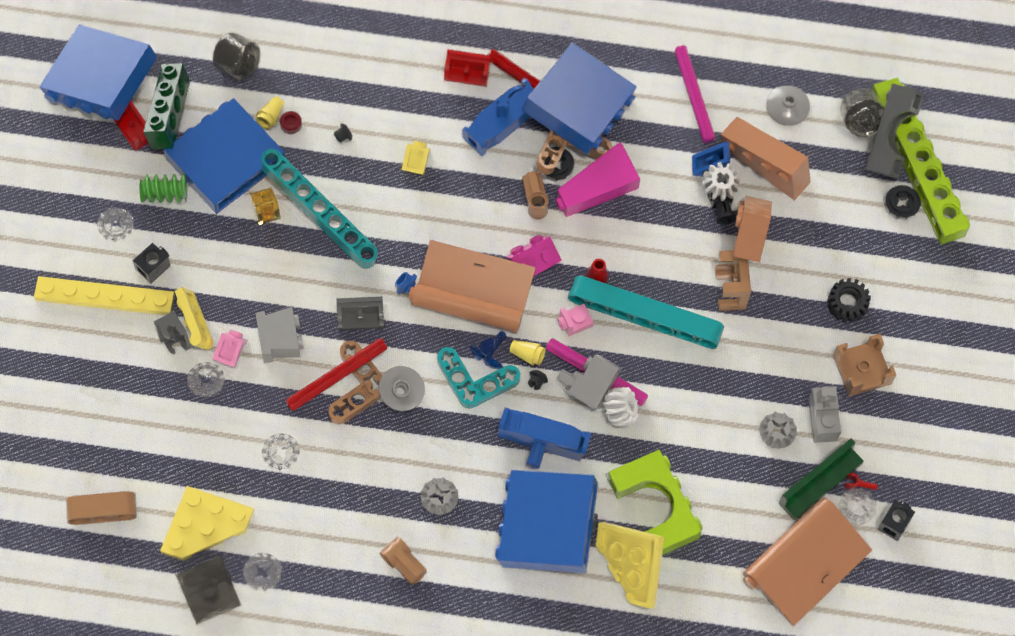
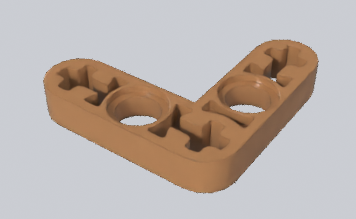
[536,130,613,175]
[328,341,383,425]

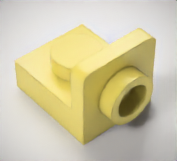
[402,141,431,175]

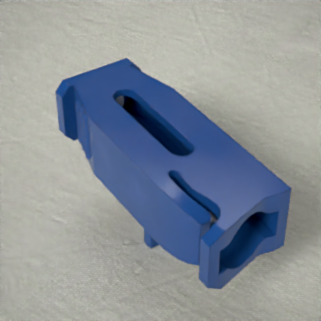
[462,78,534,156]
[498,407,592,469]

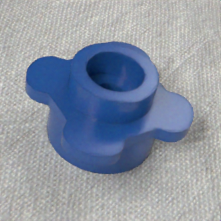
[395,272,417,294]

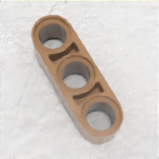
[66,491,137,525]

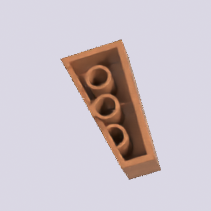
[720,117,811,201]
[733,196,772,262]

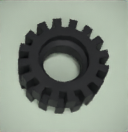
[827,278,871,323]

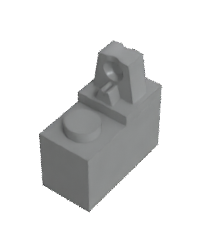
[557,355,622,409]
[808,386,841,443]

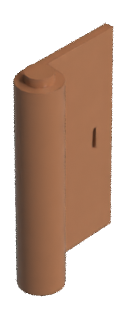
[408,240,536,333]
[743,497,872,626]

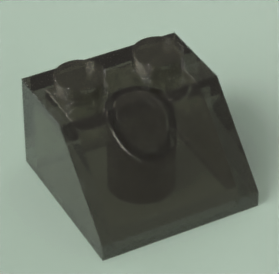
[176,555,241,625]

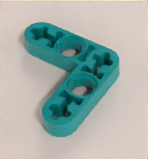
[437,347,521,409]

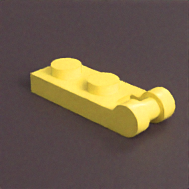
[175,287,213,350]

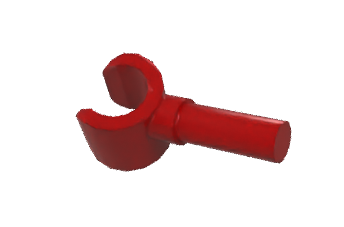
[844,473,878,490]

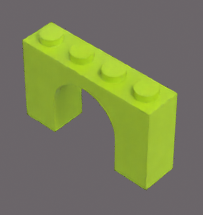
[607,450,703,555]

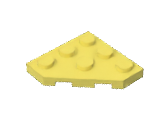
[160,486,254,561]
[596,522,664,609]

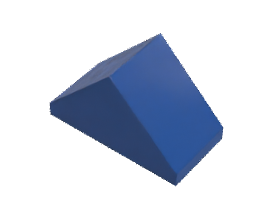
[692,141,730,177]

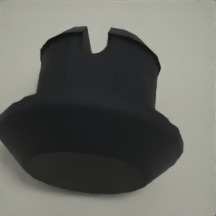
[334,123,353,142]
[528,370,548,390]

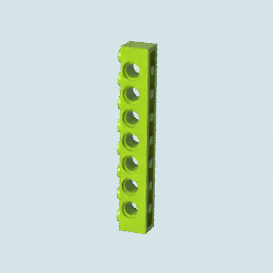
[870,77,970,245]

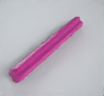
[675,45,715,143]
[546,338,648,406]

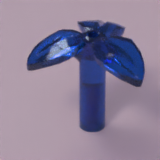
[470,331,507,369]

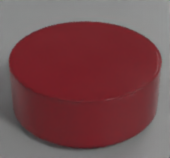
[280,111,302,134]

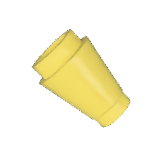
[256,96,284,129]
[510,340,546,366]

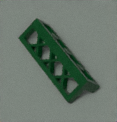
[778,438,864,521]

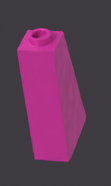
[555,142,640,217]

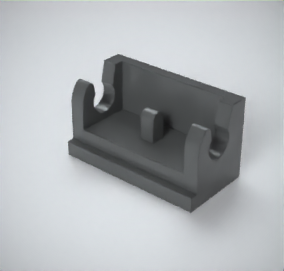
[336,296,384,331]
[154,311,191,355]

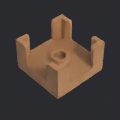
[715,250,751,311]
[833,334,896,397]

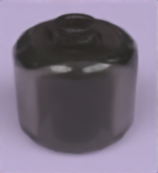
[212,32,261,81]
[840,88,884,137]

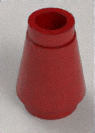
[586,258,609,283]

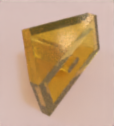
[250,188,281,225]

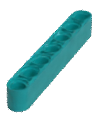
[261,149,378,269]
[568,276,724,349]

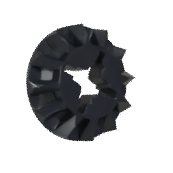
[544,147,574,181]
[885,185,921,219]

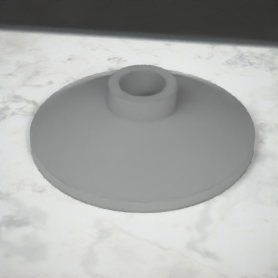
[766,86,810,126]
[379,366,425,411]

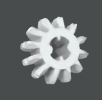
[702,162,741,201]
[604,387,639,427]

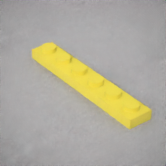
[34,276,175,315]

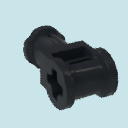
[706,181,736,225]

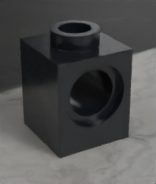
[132,242,171,284]
[877,500,915,542]

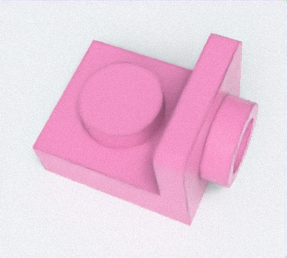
[557,304,594,336]
[213,330,248,367]

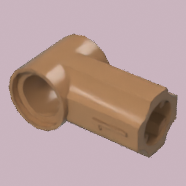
[522,171,548,219]
[379,536,427,586]

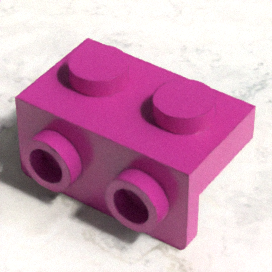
[506,234,562,276]

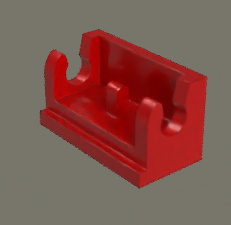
[444,49,491,87]
[113,101,149,151]

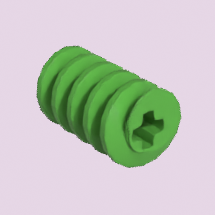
[139,174,187,203]

